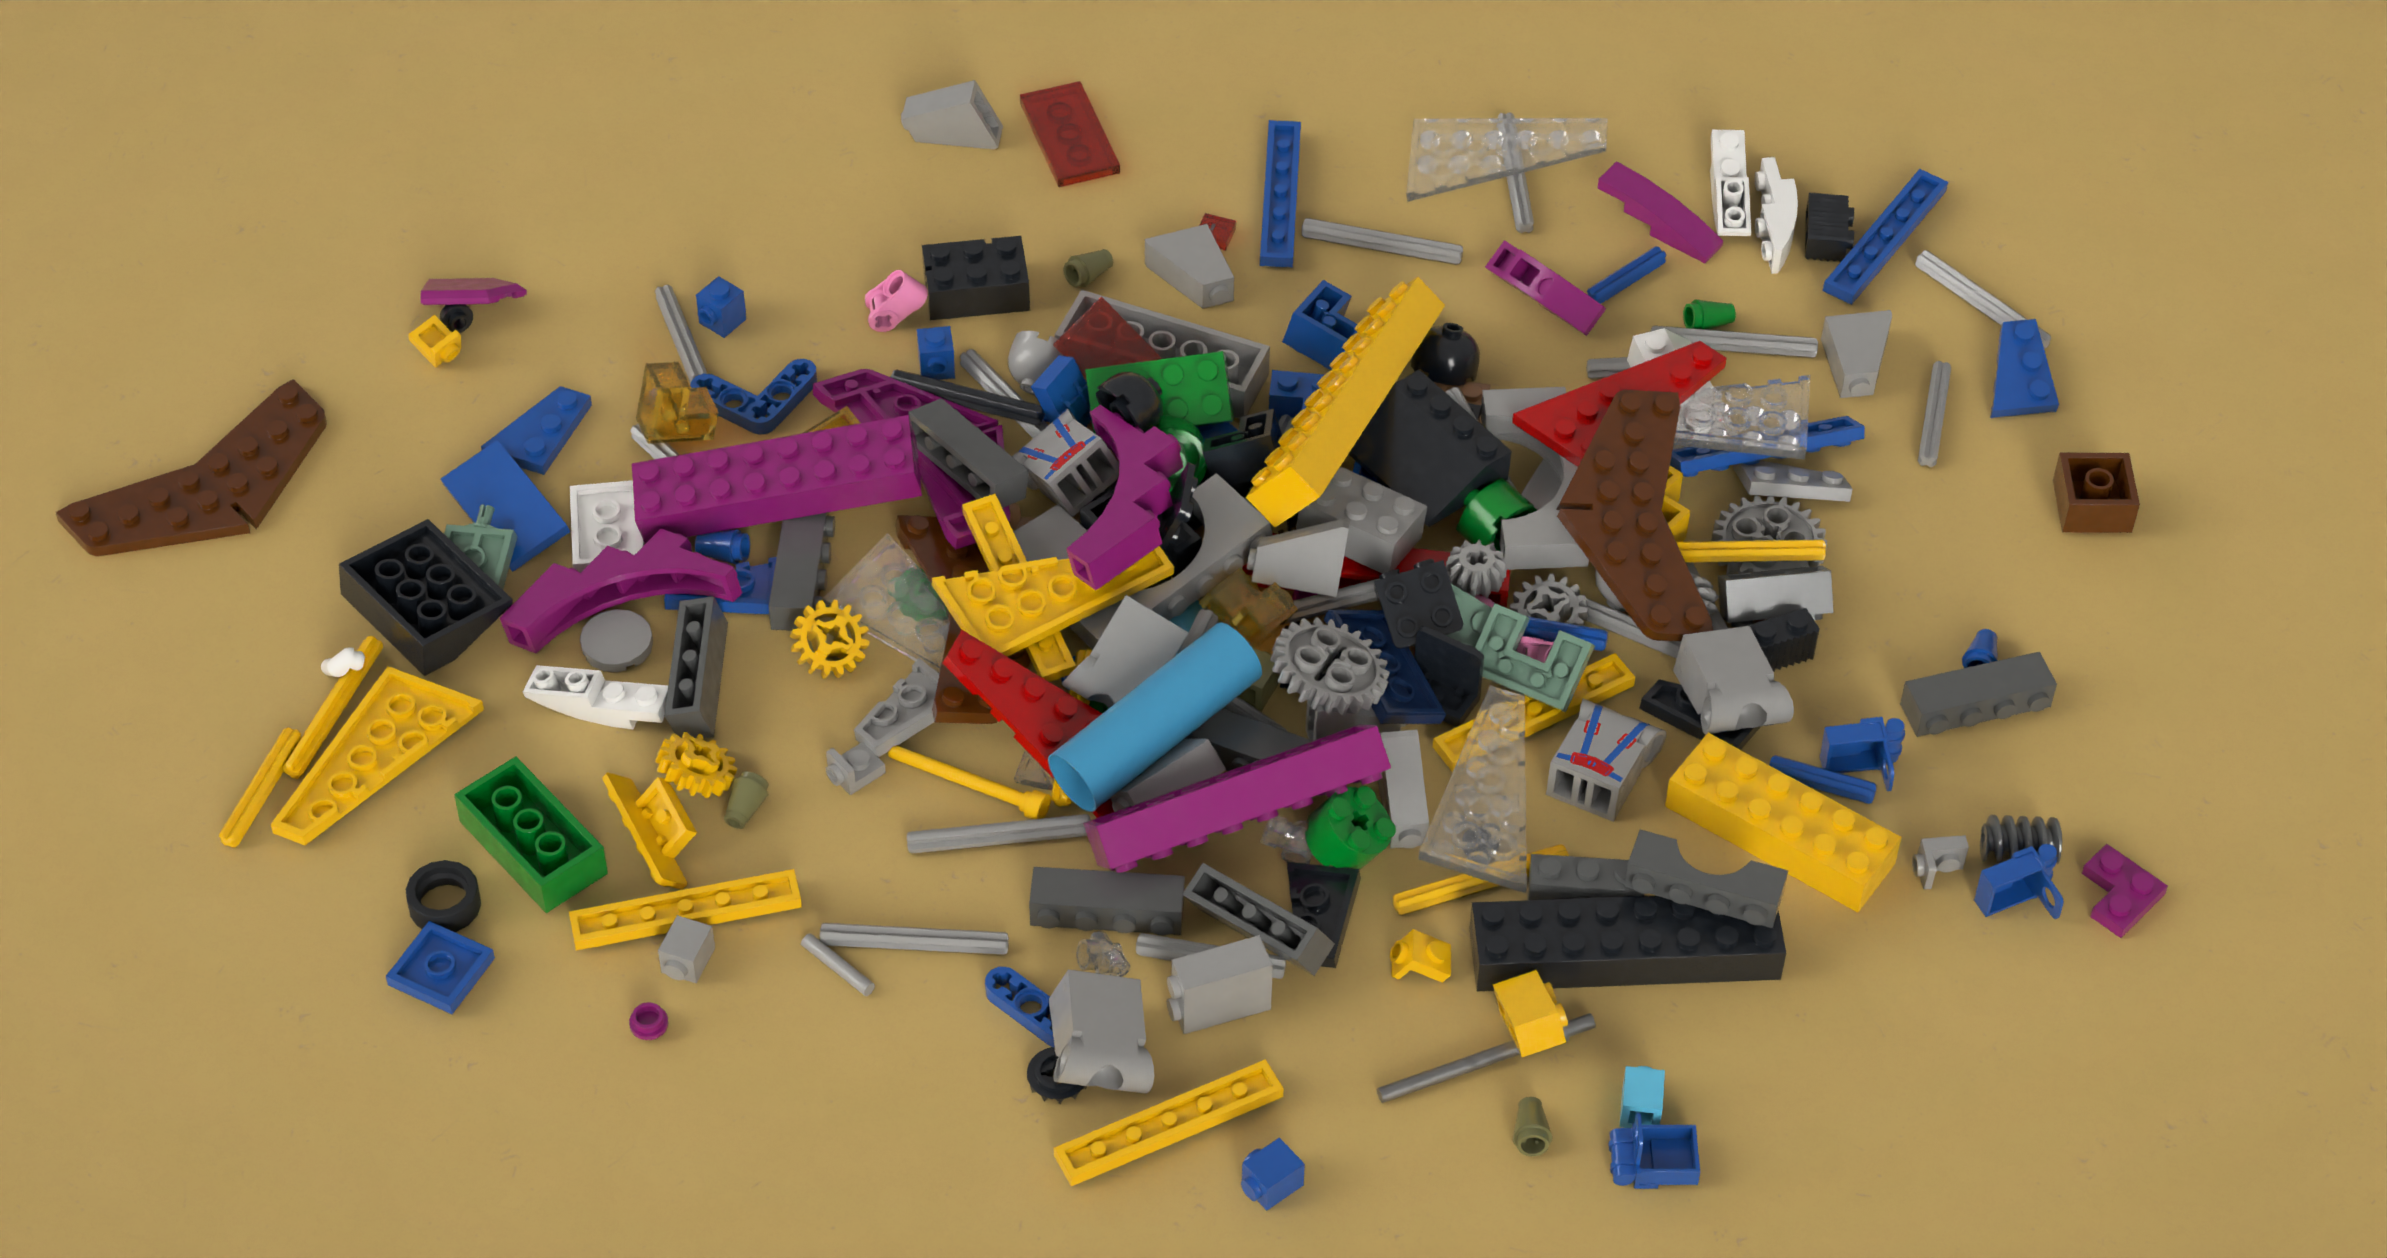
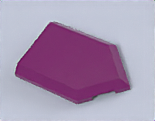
[420,278,527,305]

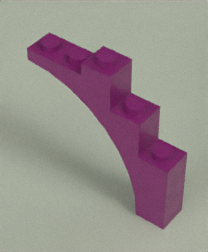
[1066,405,1183,590]
[500,528,742,654]

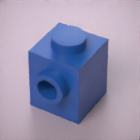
[696,276,747,338]
[917,326,955,380]
[1241,1137,1305,1211]

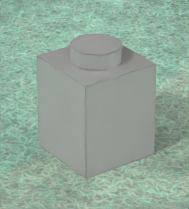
[658,915,715,983]

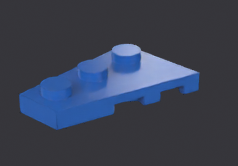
[1990,319,2059,418]
[481,386,592,475]
[664,557,777,614]

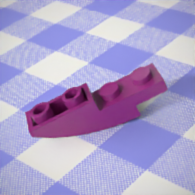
[1485,240,1606,336]

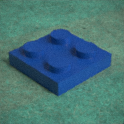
[386,921,495,1014]

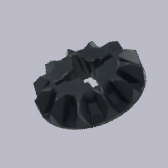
[1027,1047,1087,1104]

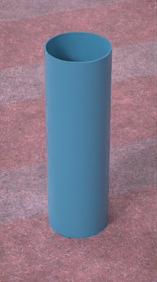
[1048,623,1262,812]

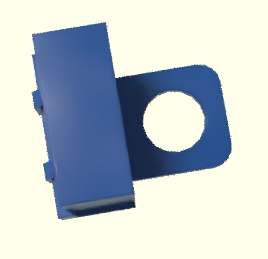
[1031,355,1092,428]
[1820,717,1905,791]
[1974,844,2064,919]
[1608,1113,1700,1189]

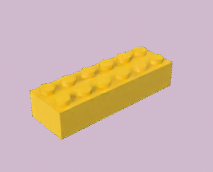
[1665,733,1902,913]

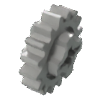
[1510,574,1588,626]

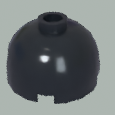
[1411,323,1480,386]
[1096,372,1163,433]

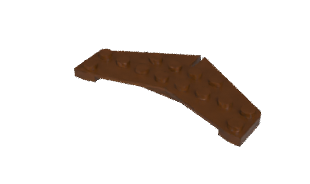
[56,379,327,556]
[1556,390,1713,642]
[895,515,1033,724]

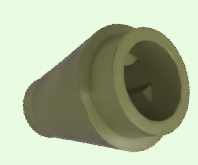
[1063,249,1113,287]
[724,771,769,829]
[1513,1097,1552,1156]

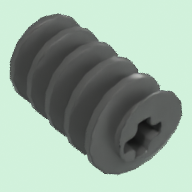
[1980,815,2063,865]

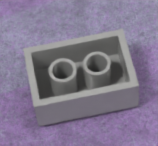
[1296,466,1427,574]

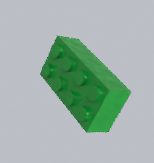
[1085,351,1234,434]
[454,756,608,913]

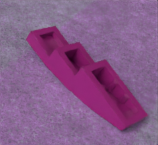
[1597,161,1723,263]

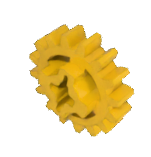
[790,599,870,679]
[655,732,737,798]

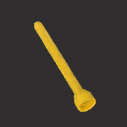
[887,745,1051,819]

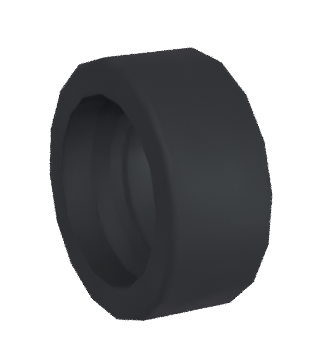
[405,860,481,932]

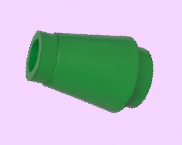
[1683,299,1736,330]

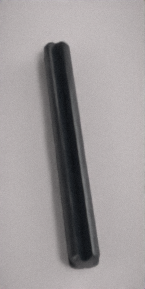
[890,369,1045,426]

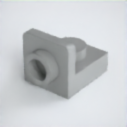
[826,742,886,795]
[1912,835,1969,889]

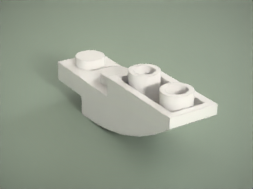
[1710,129,1751,236]
[1755,157,1798,274]
[523,665,668,730]

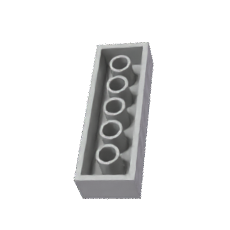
[1055,290,1270,419]

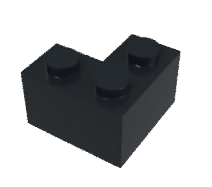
[1203,409,1282,489]

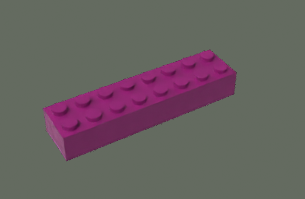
[632,415,922,544]
[1083,724,1391,873]

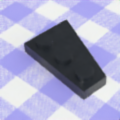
[1639,679,1760,750]
[1287,862,1361,968]

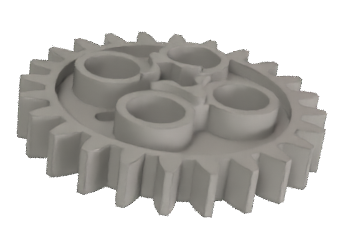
[1711,495,1827,574]
[1270,617,1390,716]

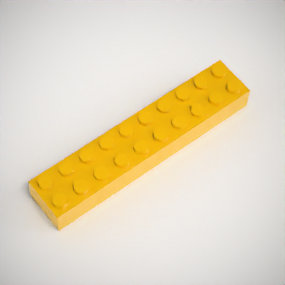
[1246,276,1445,527]

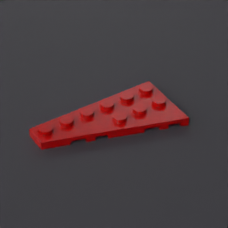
[1512,341,1727,467]
[942,630,1115,818]

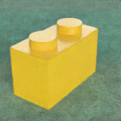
[1493,970,1568,1057]

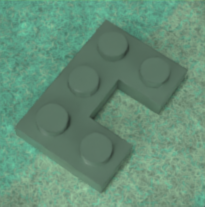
[1475,603,1595,713]

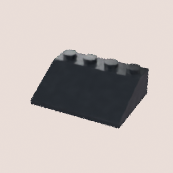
[1348,370,1512,527]
[339,519,513,676]

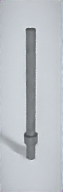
[1377,1013,1596,1103]

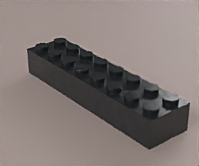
[1469,895,1786,992]

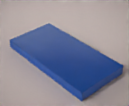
[440,440,571,572]

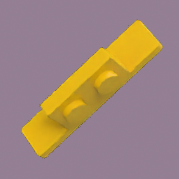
[602,772,697,890]

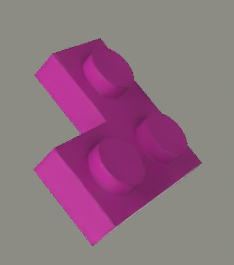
[2082,844,2168,938]

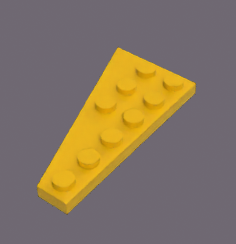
[932,546,1174,657]
[271,666,484,845]

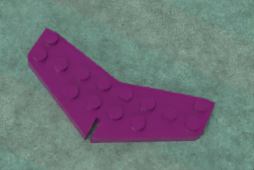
[813,369,1010,549]

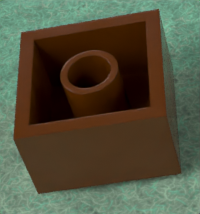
[2053,452,2140,533]

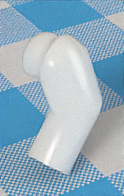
[321,647,365,677]

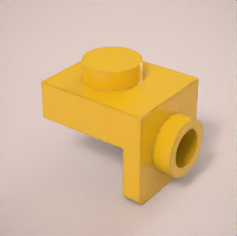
[408,314,462,368]
[1390,929,1451,983]

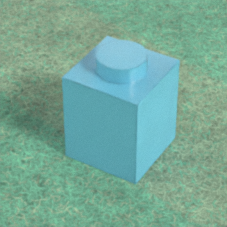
[1619,1066,1665,1128]

